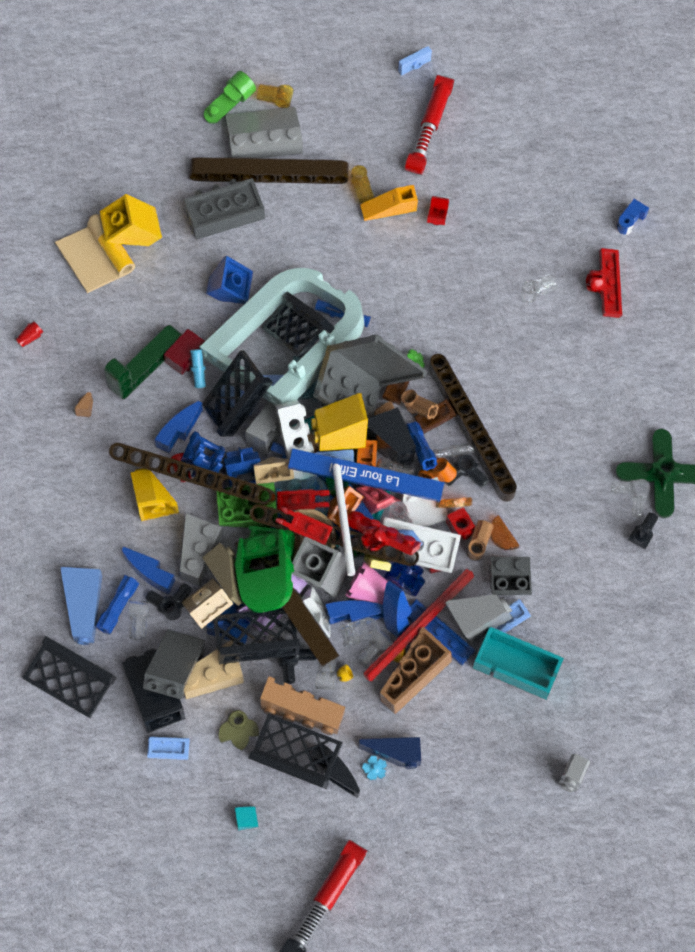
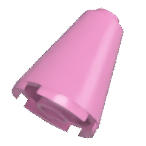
[345,562,388,605]

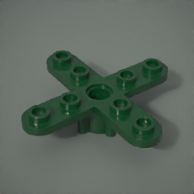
[615,429,695,518]

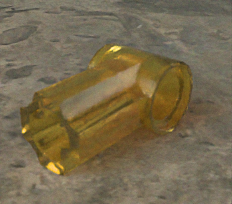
[257,84,294,108]
[351,165,374,203]

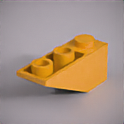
[360,185,418,221]

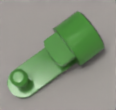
[204,71,256,124]

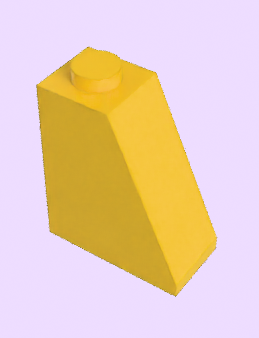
[130,468,179,521]

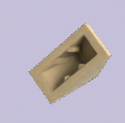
[254,457,294,484]

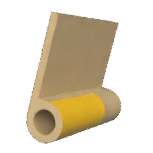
[55,214,135,293]

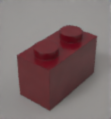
[164,329,205,375]

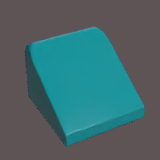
[235,807,259,831]

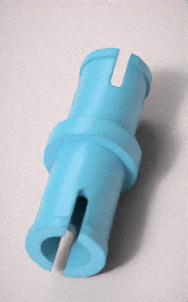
[190,349,206,388]

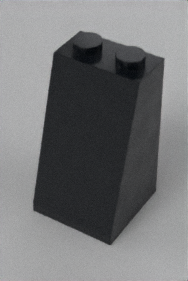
[122,649,186,733]

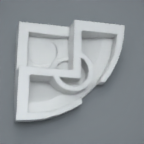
[302,586,330,638]

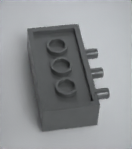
[184,178,265,240]

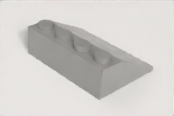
[225,107,303,159]

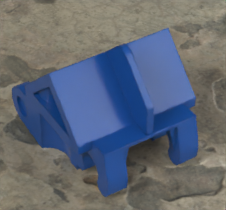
[181,431,226,477]
[224,447,261,487]

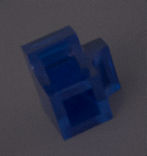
[384,562,426,597]

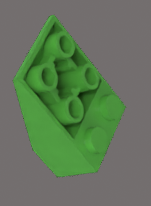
[217,482,279,528]

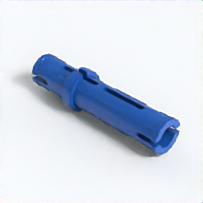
[315,299,371,327]

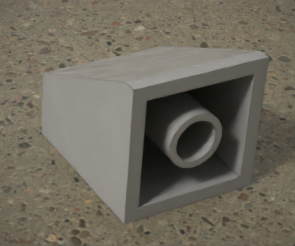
[292,537,347,597]
[445,594,513,643]

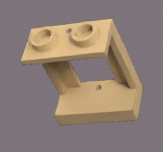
[182,579,233,629]

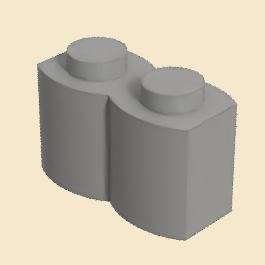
[559,754,590,793]

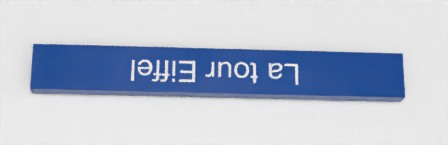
[288,449,444,502]

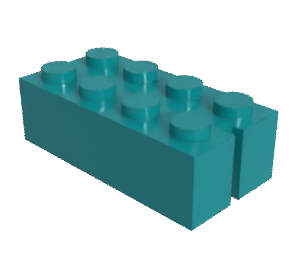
[473,627,564,700]

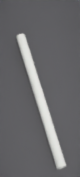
[332,464,355,576]

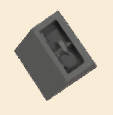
[489,557,532,595]

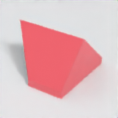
[356,485,401,515]

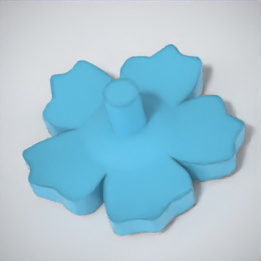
[362,756,387,780]

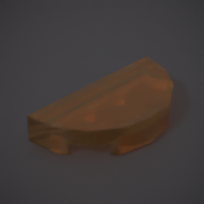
[435,497,473,508]
[490,515,520,550]

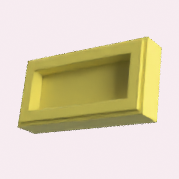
[364,554,391,571]

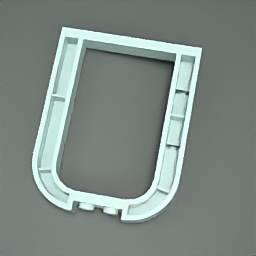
[200,268,364,405]

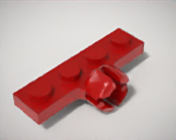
[586,248,622,318]
[347,511,421,556]

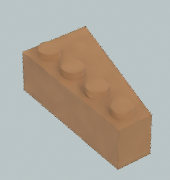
[380,627,452,714]
[260,676,345,735]

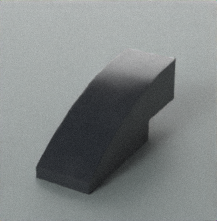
[311,745,360,798]

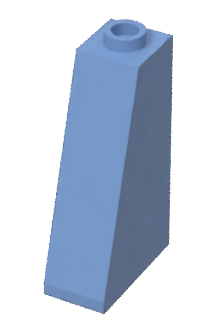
[61,567,102,645]

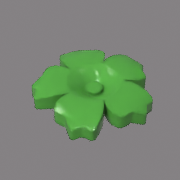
[407,349,425,368]

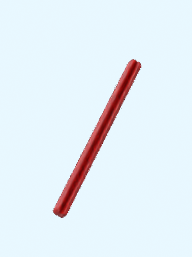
[363,569,474,681]

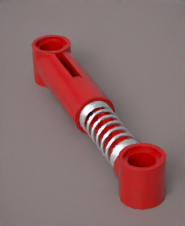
[405,75,455,175]

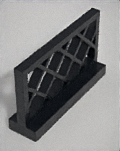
[262,291,335,358]
[202,350,272,437]
[213,608,300,664]
[22,636,117,719]
[248,713,343,790]

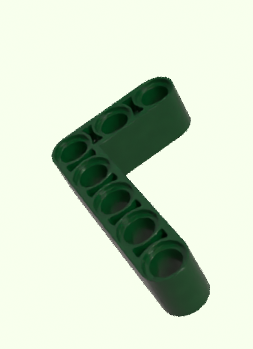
[104,325,182,399]

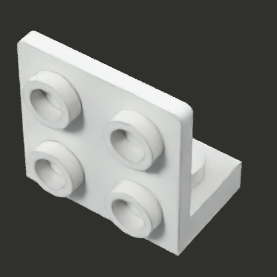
[400,477,448,527]

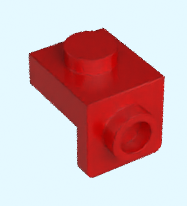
[427,196,449,226]

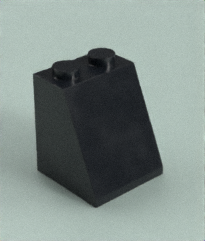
[366,407,416,468]

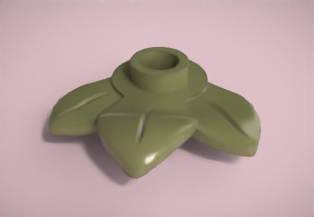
[219,710,259,750]

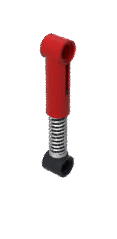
[280,840,368,952]

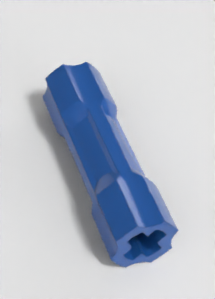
[406,421,438,471]
[95,575,139,635]

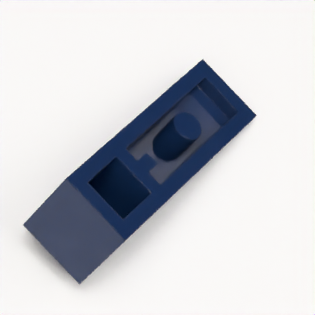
[359,737,421,769]

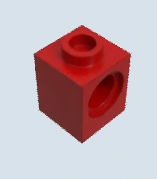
[446,507,475,540]

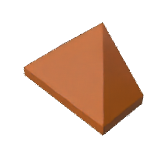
[327,486,364,527]

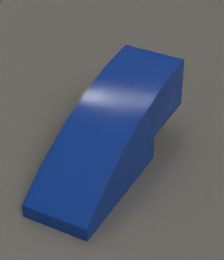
[155,401,203,453]
[122,547,175,595]
[383,581,412,637]
[325,600,384,627]

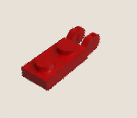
[277,489,330,511]
[275,506,333,545]

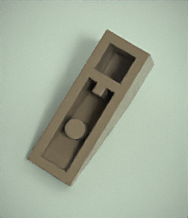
[202,543,242,606]

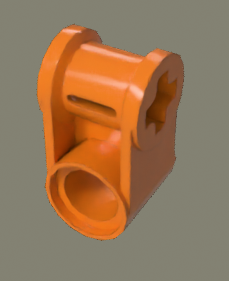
[418,458,457,482]

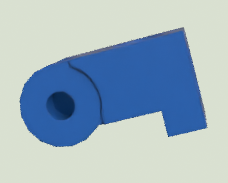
[617,198,649,235]

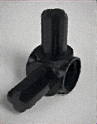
[445,455,488,487]
[628,512,658,549]
[146,583,192,620]
[277,649,316,684]

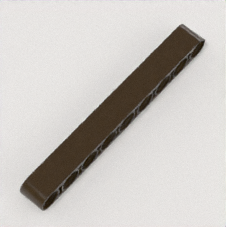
[189,157,349,184]
[429,354,517,502]
[109,443,276,505]
[250,504,419,566]

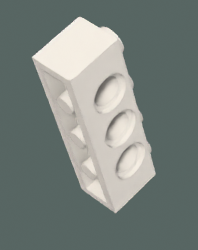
[275,400,316,482]

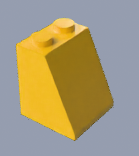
[99,194,162,246]
[311,393,368,451]

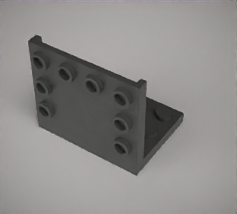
[313,335,427,418]

